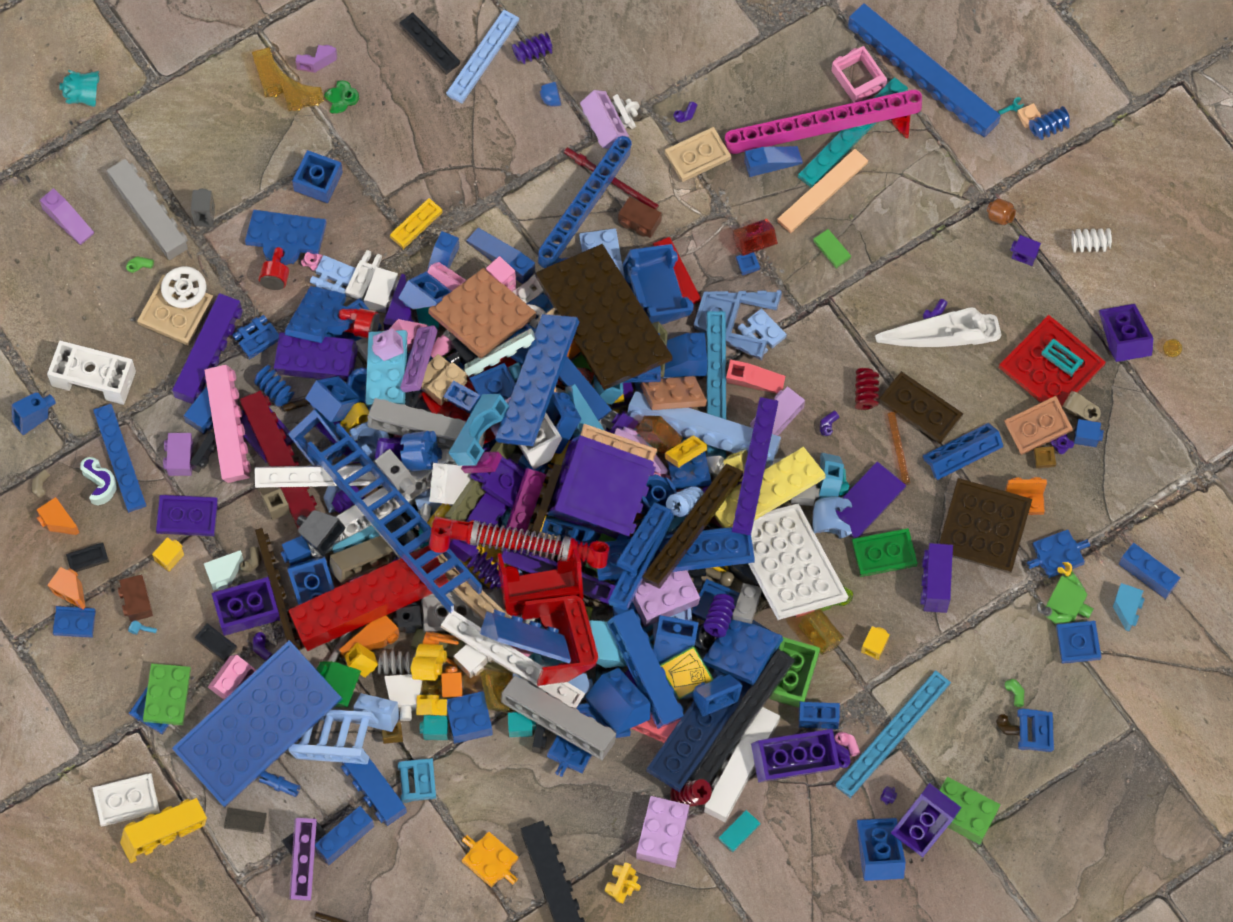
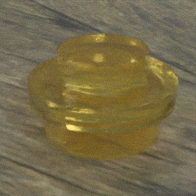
[1163,339,1182,358]

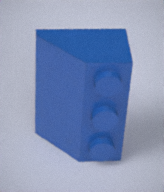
[585,668,650,734]

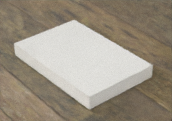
[93,773,160,827]

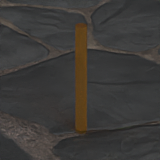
[887,412,910,485]

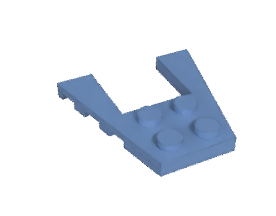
[694,290,782,360]

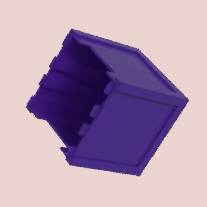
[546,435,656,539]

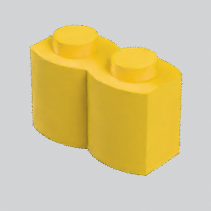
[411,644,447,681]

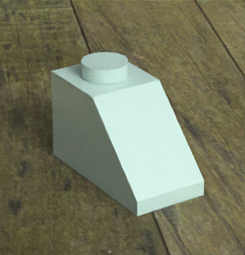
[204,550,244,591]

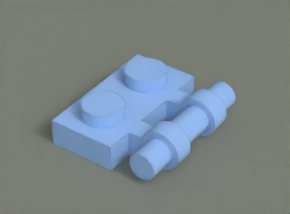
[310,255,356,294]
[738,308,787,354]

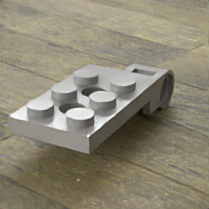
[421,588,505,633]

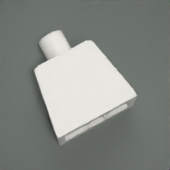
[385,674,423,721]

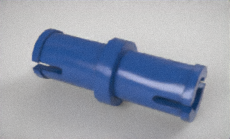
[259,771,301,797]

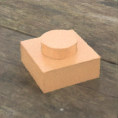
[1017,103,1041,128]

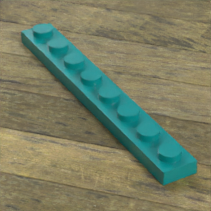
[798,77,908,188]

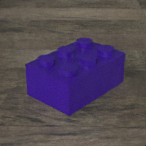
[920,543,953,613]
[211,577,280,636]
[891,783,962,857]

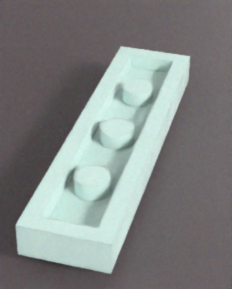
[464,329,535,376]

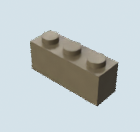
[329,536,393,584]

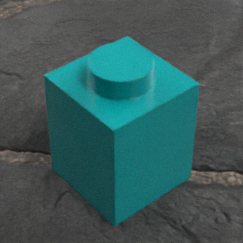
[508,712,536,738]
[420,715,448,740]

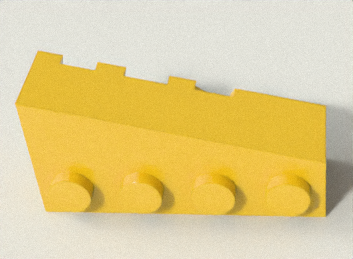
[120,798,207,864]

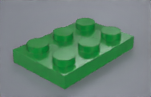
[852,528,918,577]

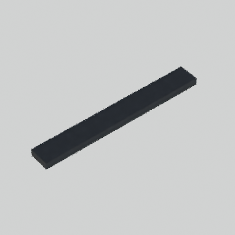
[689,649,795,783]

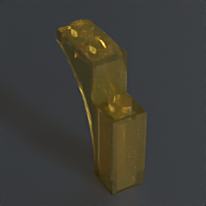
[252,47,324,112]

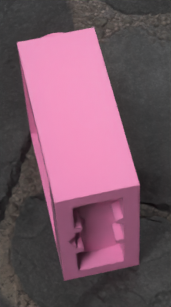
[832,46,887,103]

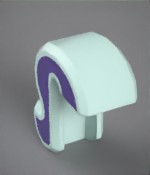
[80,457,117,505]

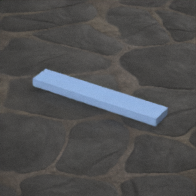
[446,10,519,104]

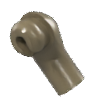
[32,469,50,497]
[240,547,260,573]

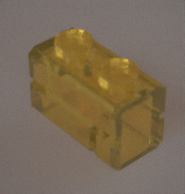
[798,609,844,655]

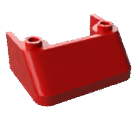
[497,548,583,616]
[520,596,598,686]

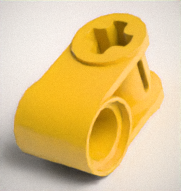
[340,402,369,441]

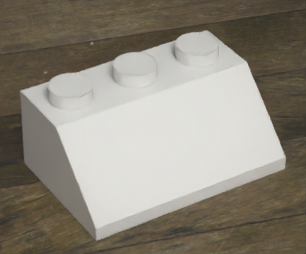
[518,413,562,470]

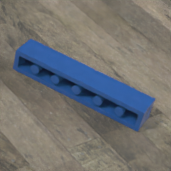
[607,609,684,729]

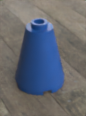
[640,474,677,516]

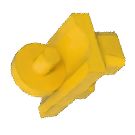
[605,863,641,904]

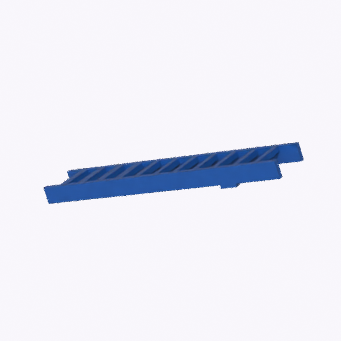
[308,423,482,614]

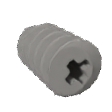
[378,650,416,675]

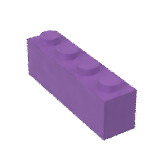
[289,818,317,901]

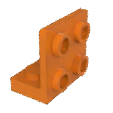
[1005,477,1047,515]

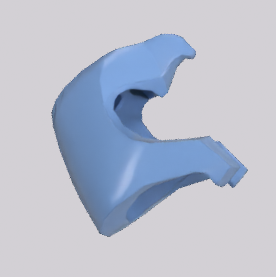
[349,421,389,463]
[812,496,852,539]

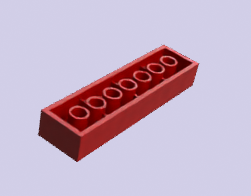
[289,545,449,651]

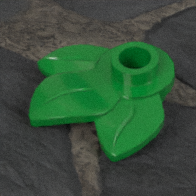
[324,80,359,114]

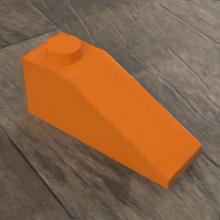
[339,615,400,659]

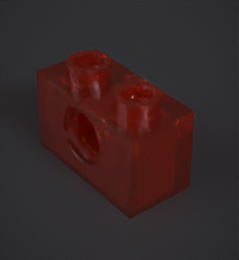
[732,219,778,256]

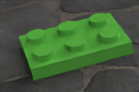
[143,663,191,725]

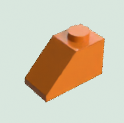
[37,497,79,535]
[47,567,86,610]

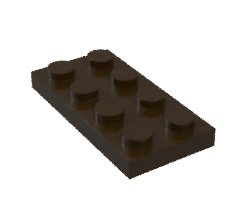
[879,371,963,444]
[527,464,562,537]

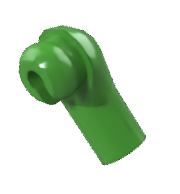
[1005,679,1025,707]

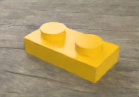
[665,435,707,468]

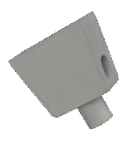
[375,449,416,495]

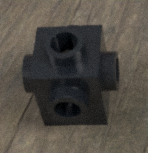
[394,604,423,634]

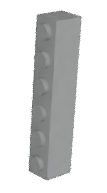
[107,159,188,260]
[368,398,486,449]
[501,676,616,760]

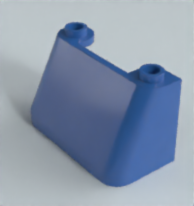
[622,244,693,325]

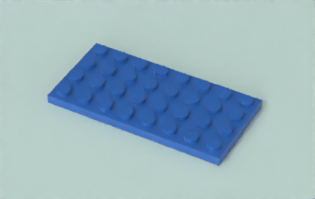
[172,640,343,807]

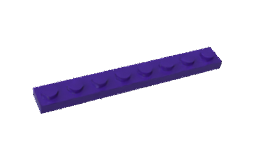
[732,397,779,536]

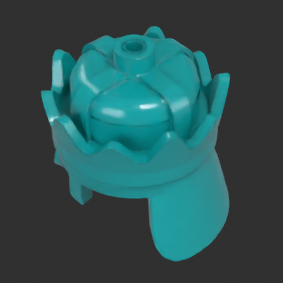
[59,70,100,107]

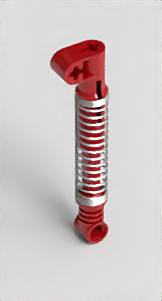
[429,516,609,569]

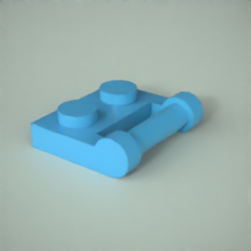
[397,758,436,803]

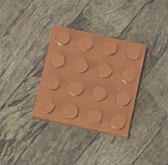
[429,268,536,359]

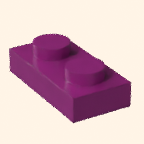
[461,452,502,473]

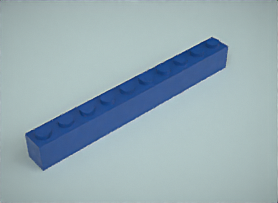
[848,3,1001,138]

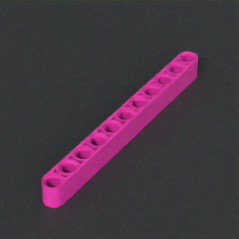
[725,90,922,154]

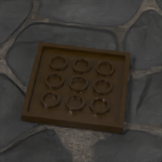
[939,478,1032,573]

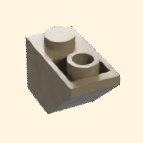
[257,487,290,521]

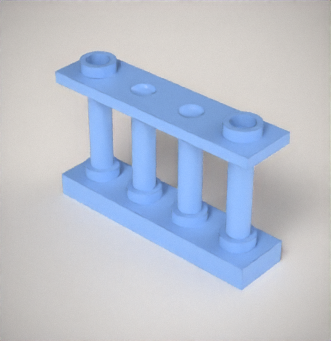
[289,710,379,764]

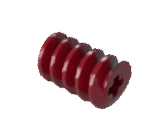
[855,368,879,410]
[670,779,712,807]

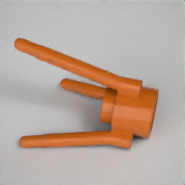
[423,631,460,666]

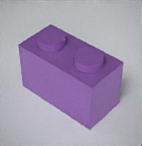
[163,433,193,476]

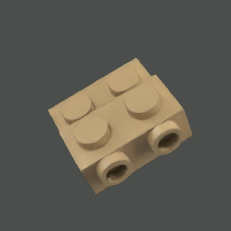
[421,354,467,405]

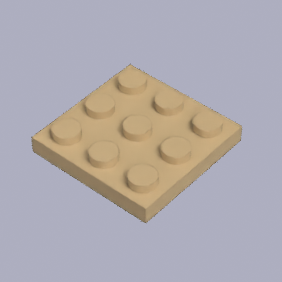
[137,275,214,346]

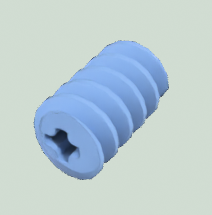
[666,486,704,517]

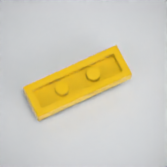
[390,198,443,249]

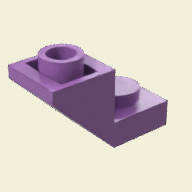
[296,45,337,73]

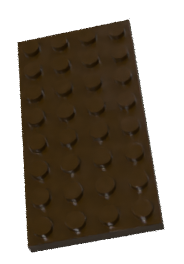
[535,243,672,390]

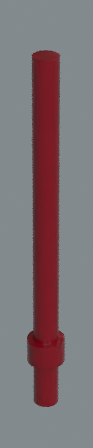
[564,147,659,210]

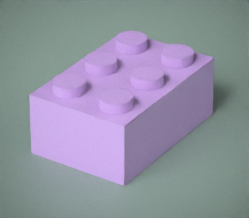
[632,570,700,627]
[636,796,690,868]

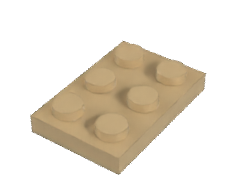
[665,127,731,182]

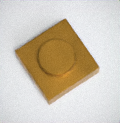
[1034,446,1056,469]
[382,722,403,744]

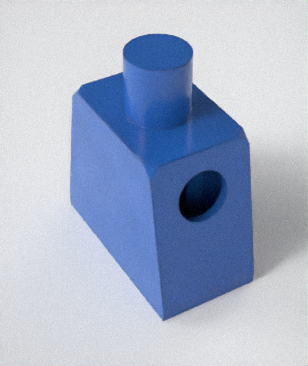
[12,392,56,435]

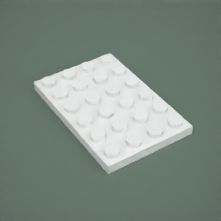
[748,504,849,620]

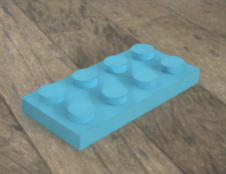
[366,330,408,407]

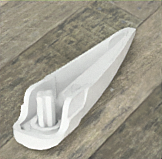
[875,307,1001,347]

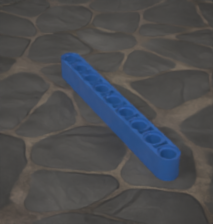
[538,136,632,268]

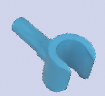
[128,621,157,635]

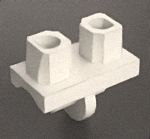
[612,94,640,129]

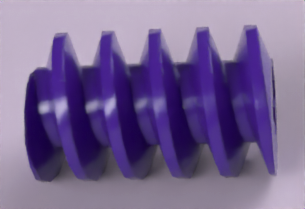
[512,32,553,65]
[466,551,501,590]
[703,594,735,638]

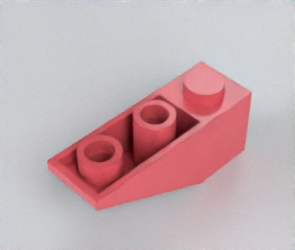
[726,360,786,394]

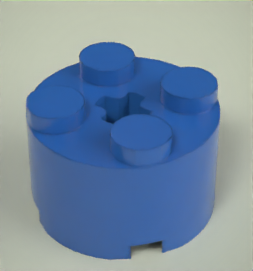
[400,431,442,472]

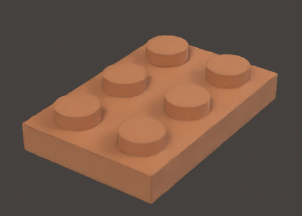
[640,377,707,410]
[1004,396,1073,456]

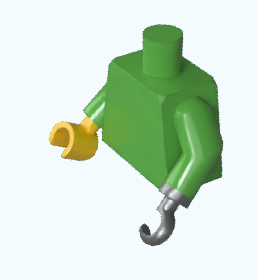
[1037,562,1094,624]

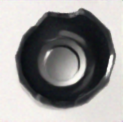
[695,624,718,652]

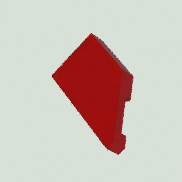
[891,105,911,139]

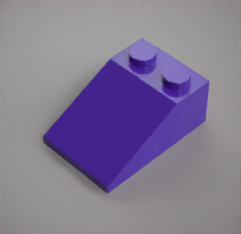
[1099,304,1154,362]

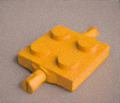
[462,832,519,888]

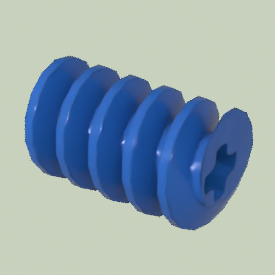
[1029,106,1070,140]
[254,365,295,407]

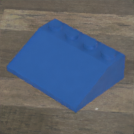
[480,609,571,663]

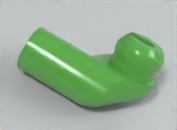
[126,256,154,273]

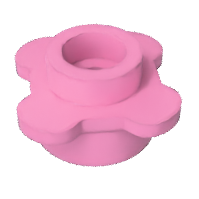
[301,252,323,271]

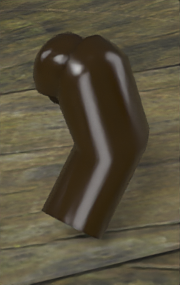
[996,714,1020,736]

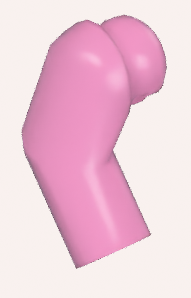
[835,732,860,756]

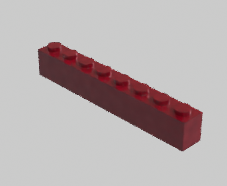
[240,390,317,529]

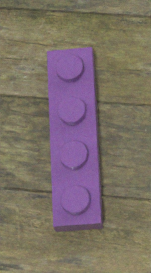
[400,326,438,392]

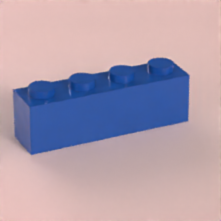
[341,758,407,826]

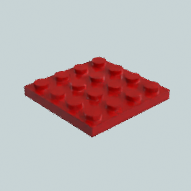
[998,315,1106,407]

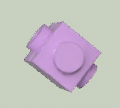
[372,328,404,361]

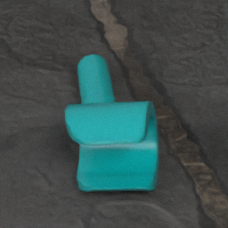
[998,97,1024,115]
[839,469,849,495]

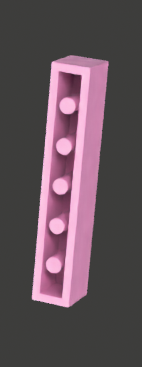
[205,365,251,483]

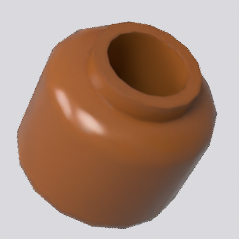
[987,198,1016,225]

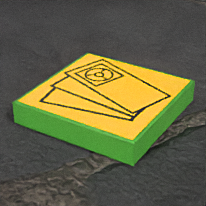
[660,645,713,699]

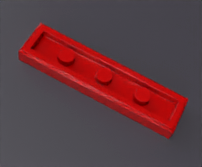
[653,237,701,304]

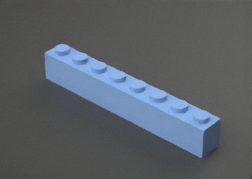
[627,391,781,465]

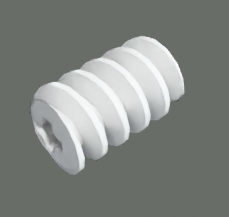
[1071,228,1112,253]

